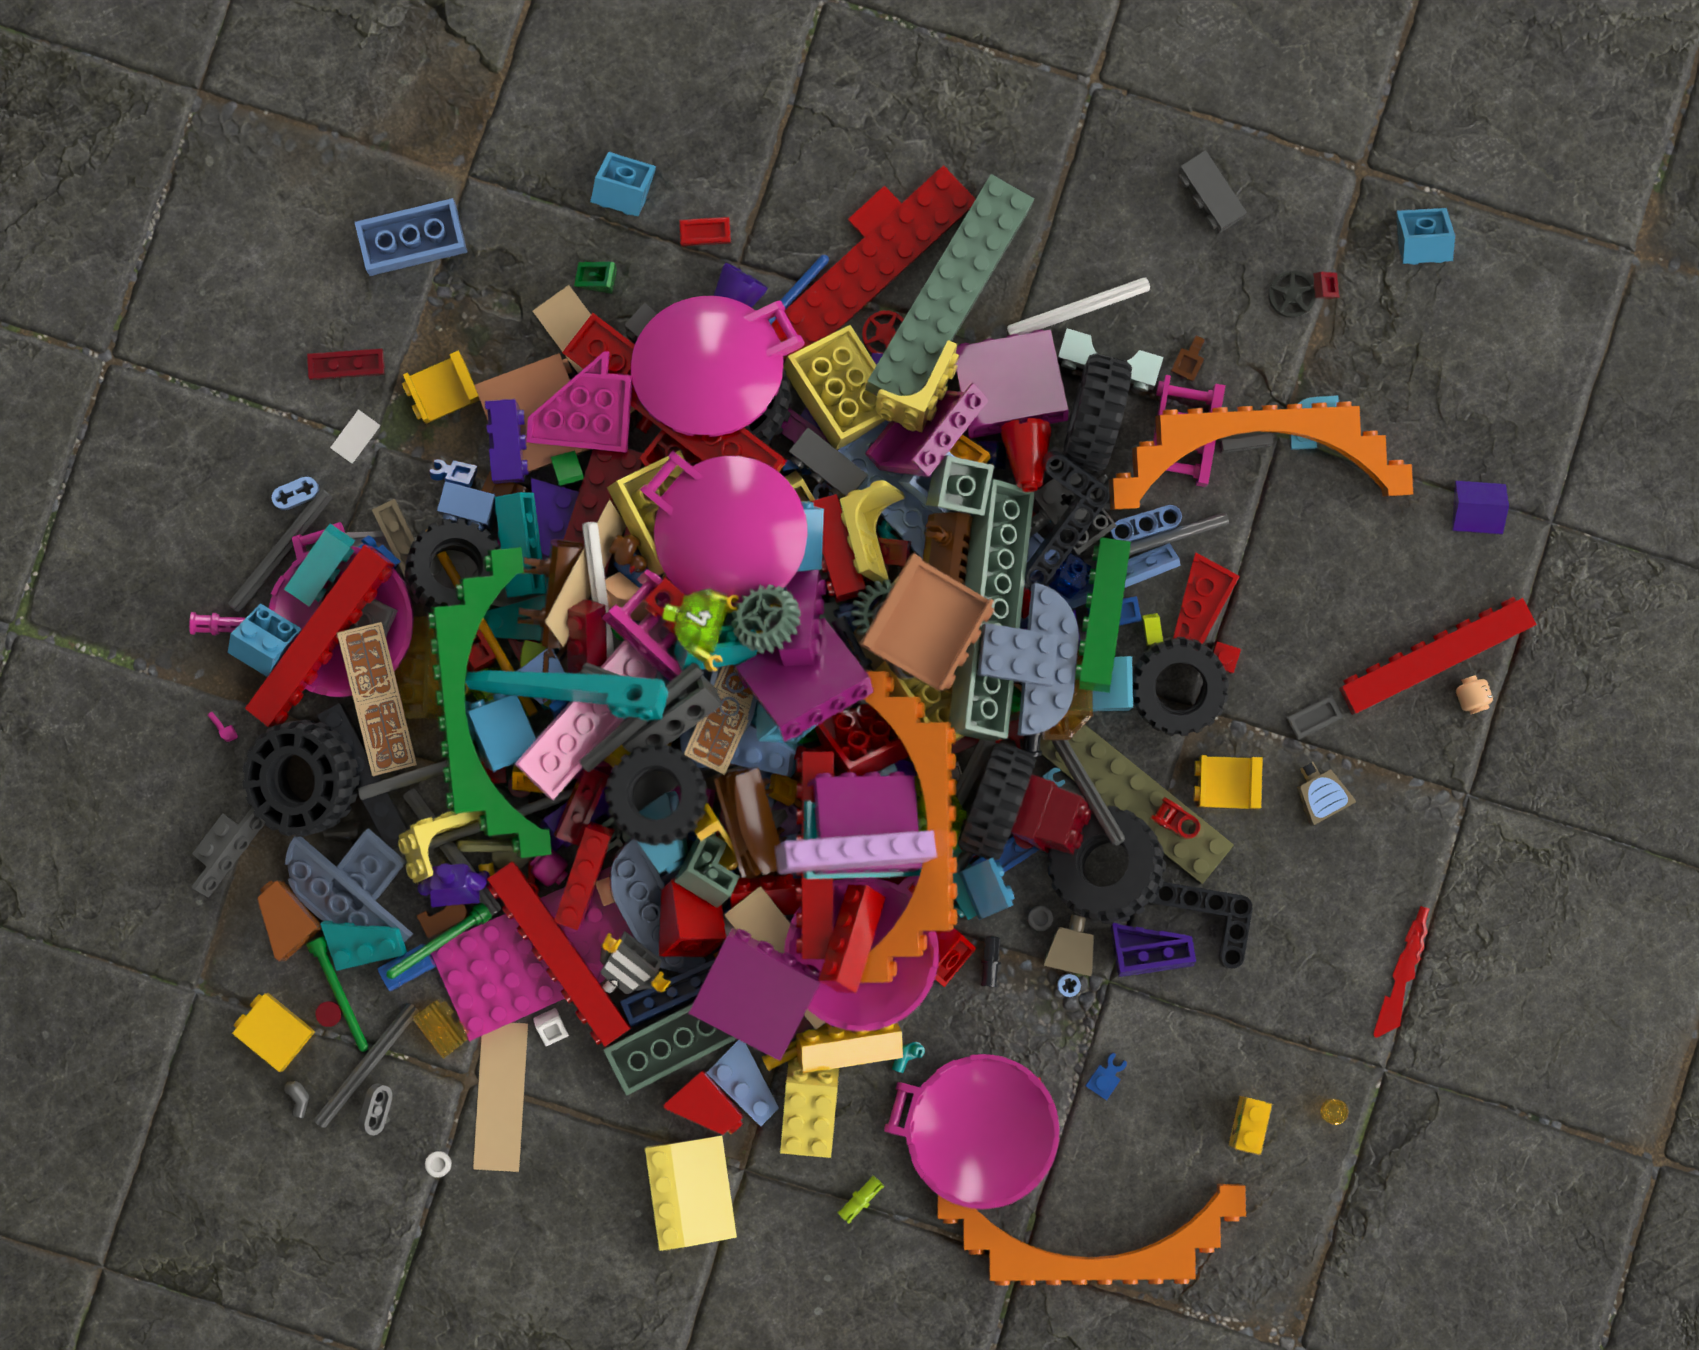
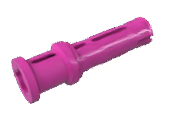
[189,612,246,636]

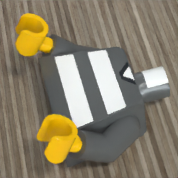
[600,931,671,994]

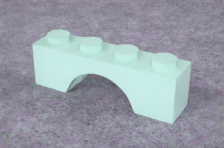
[1057,328,1163,391]

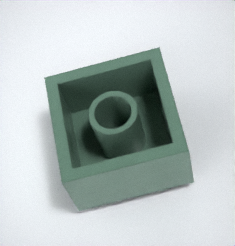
[926,455,994,516]

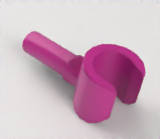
[207,712,238,742]

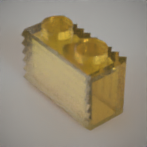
[412,999,469,1059]

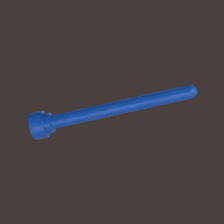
[769,255,829,324]

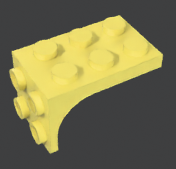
[876,340,959,433]
[840,480,905,584]
[398,811,482,883]
[780,1057,839,1158]

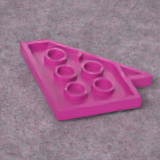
[526,351,632,452]

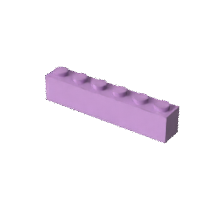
[775,831,937,873]

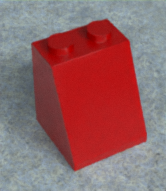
[659,878,726,957]
[935,928,977,987]
[663,1070,744,1135]

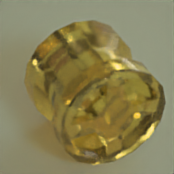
[1320,1099,1348,1125]

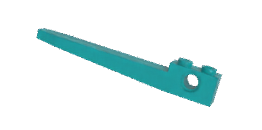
[465,671,669,721]

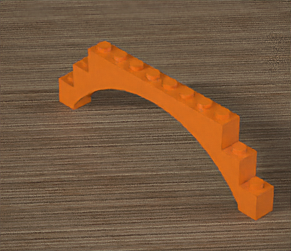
[1109,402,1413,510]
[860,671,957,983]
[937,1184,1246,1285]

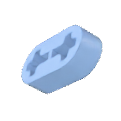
[272,477,319,510]

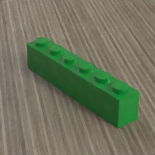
[1075,537,1131,693]

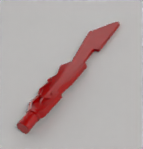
[1373,906,1430,1037]

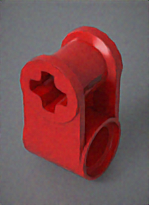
[1150,797,1200,839]

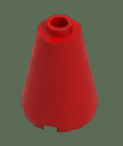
[1001,418,1052,492]

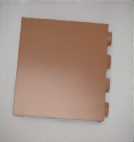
[475,353,593,473]
[860,554,994,691]

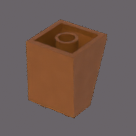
[257,880,322,961]

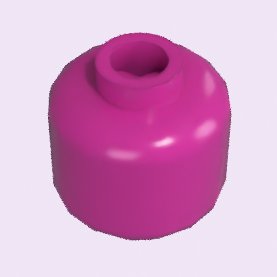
[530,849,568,887]

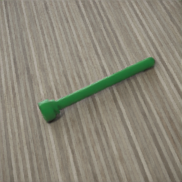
[386,902,492,979]
[306,936,368,1052]

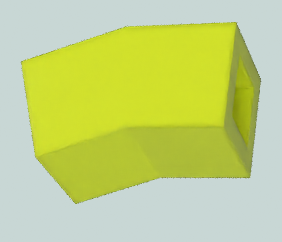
[1142,613,1163,646]

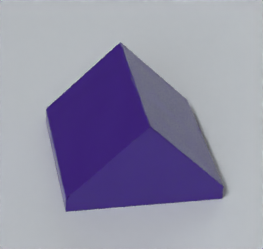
[1452,481,1509,534]

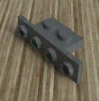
[192,807,265,898]

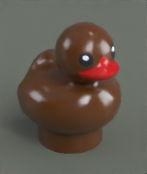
[608,534,647,573]

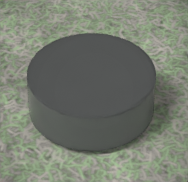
[1027,906,1053,931]

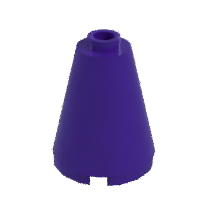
[713,262,768,308]

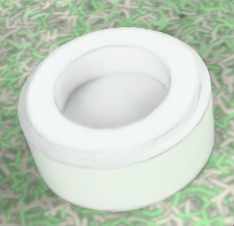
[425,1151,451,1177]

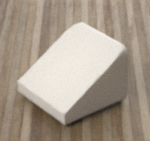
[533,1008,569,1046]

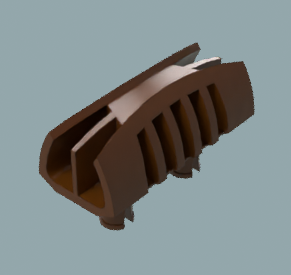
[923,512,973,586]
[517,539,584,649]
[714,767,787,878]

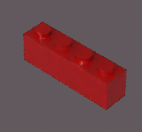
[810,494,866,603]
[554,821,615,930]
[818,885,886,993]

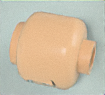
[1456,675,1493,714]

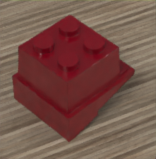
[1011,774,1092,854]

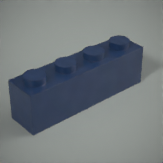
[620,960,715,1028]

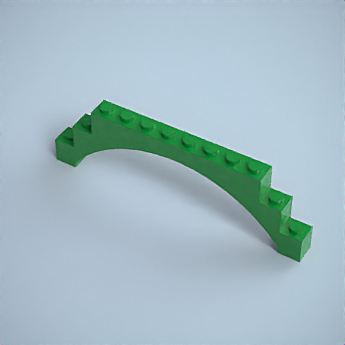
[428,547,552,858]

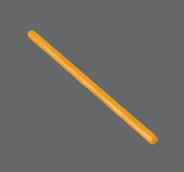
[426,530,538,717]

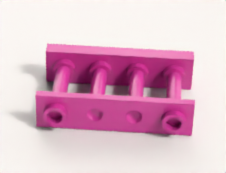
[1153,375,1225,487]
[602,569,704,682]

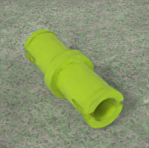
[838,1175,885,1223]

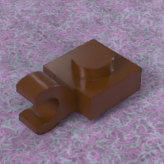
[1170,335,1205,382]

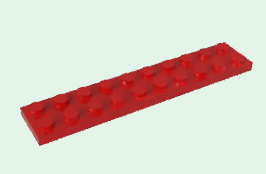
[771,165,976,361]
[562,313,787,472]

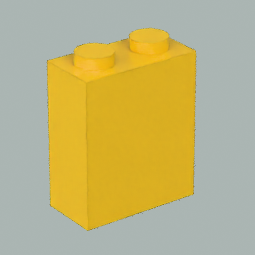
[232,993,316,1072]

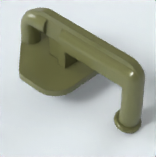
[456,833,533,869]

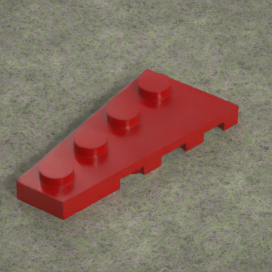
[1173,552,1240,644]

